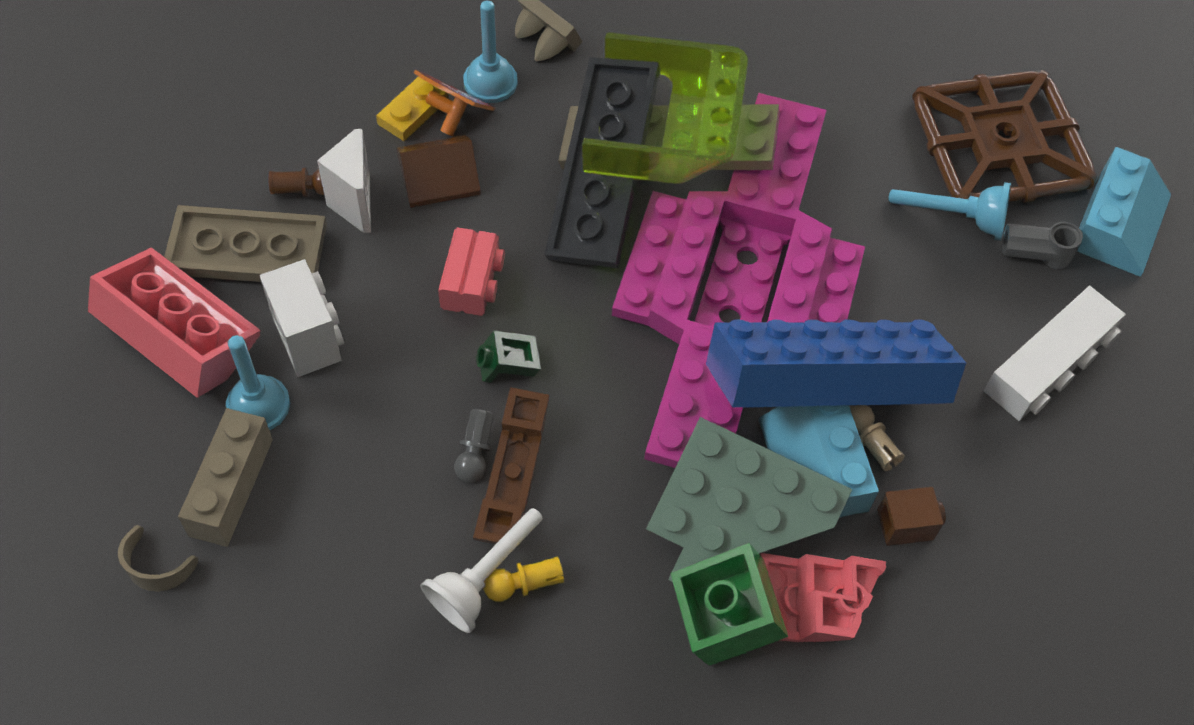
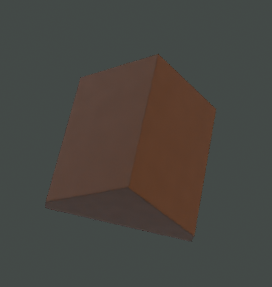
[396,135,481,208]

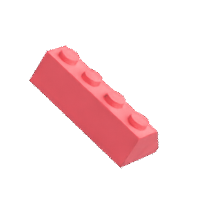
[88,247,261,398]

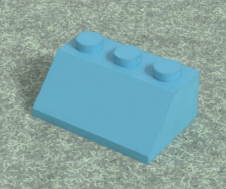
[1077,147,1171,277]
[759,405,879,517]

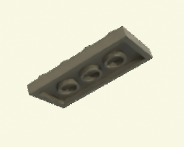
[164,205,327,282]

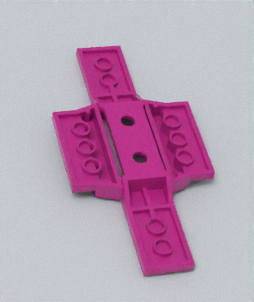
[611,93,865,468]

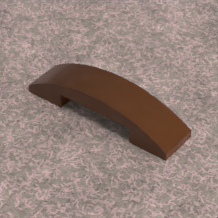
[473,387,550,544]

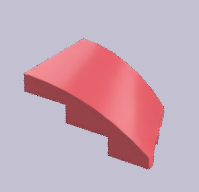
[760,553,886,642]

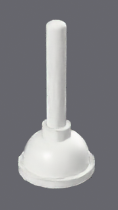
[420,508,543,633]

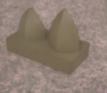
[515,0,583,62]

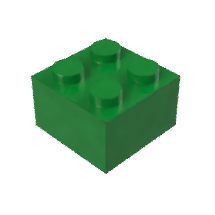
[670,543,788,666]

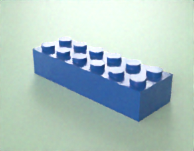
[706,319,966,408]

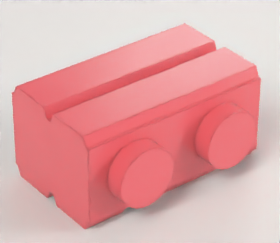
[438,227,505,316]

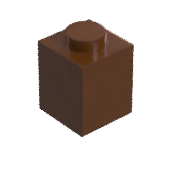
[877,487,946,546]

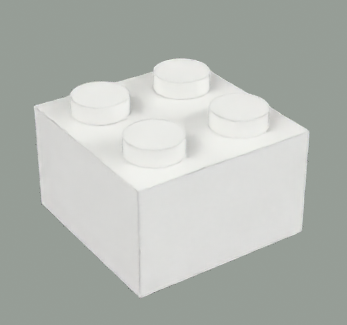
[260,259,344,377]

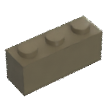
[178,408,273,547]

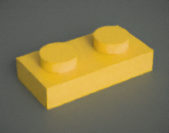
[376,76,449,141]

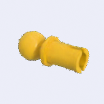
[483,556,564,602]

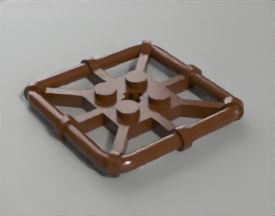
[912,70,1098,203]

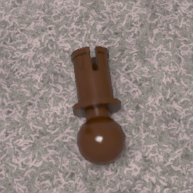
[268,167,325,197]

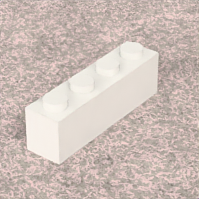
[984,285,1126,421]

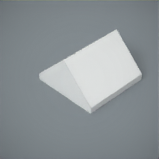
[317,129,371,233]

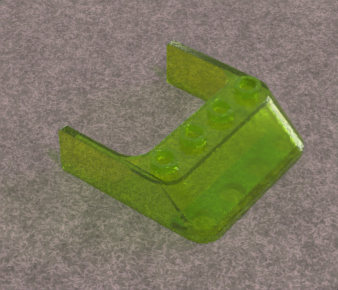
[582,32,748,183]

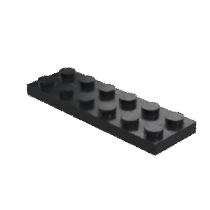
[544,57,661,268]

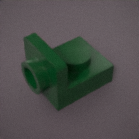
[476,331,541,383]

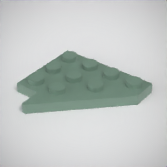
[646,417,852,582]

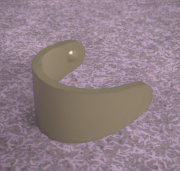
[118,525,199,592]

